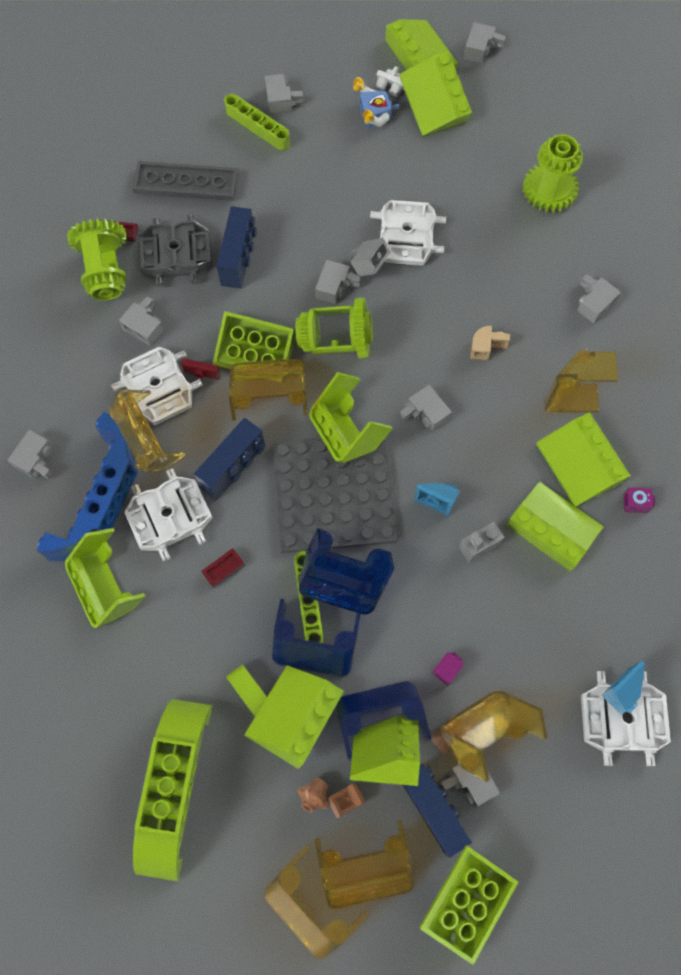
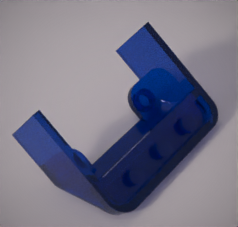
[272,598,361,677]
[336,681,432,761]

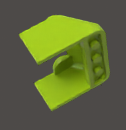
[309,372,393,463]
[65,528,146,628]

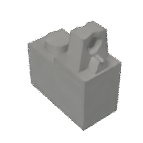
[464,22,506,63]
[264,74,304,114]
[350,238,391,277]
[315,260,361,304]
[577,274,621,324]
[119,297,164,346]
[400,385,452,432]
[7,430,53,479]
[458,521,505,563]
[440,754,500,807]

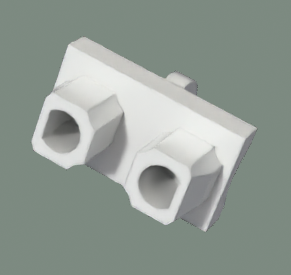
[376,66,405,97]

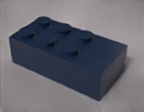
[216,206,257,289]
[194,417,265,500]
[402,763,472,858]

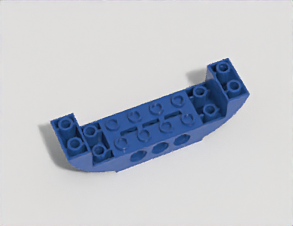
[37,411,138,561]

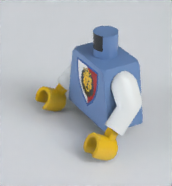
[353,77,399,129]

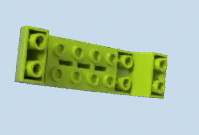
[133,699,213,881]

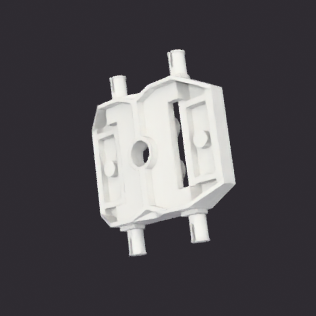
[370,200,446,266]
[111,347,203,425]
[124,469,213,562]
[581,671,671,766]

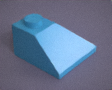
[414,483,460,516]
[602,660,645,714]

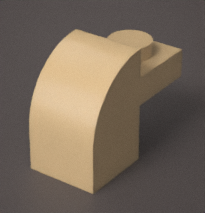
[470,326,510,360]

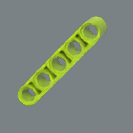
[224,94,290,151]
[294,551,324,651]
[226,664,267,716]

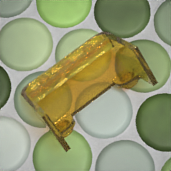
[544,350,618,413]
[229,359,308,421]
[110,389,185,472]
[440,691,548,782]
[315,820,414,909]
[264,844,369,959]

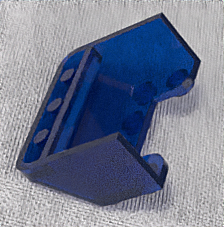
[299,528,395,615]

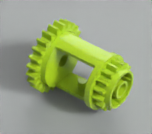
[522,134,583,213]
[67,218,127,301]
[295,297,373,359]

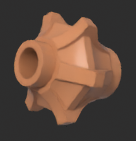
[297,778,329,812]

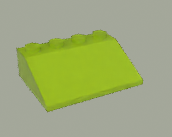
[385,19,459,70]
[399,51,472,137]
[212,311,296,383]
[536,412,631,507]
[506,482,604,572]
[244,665,344,769]
[350,715,420,786]
[419,845,519,965]

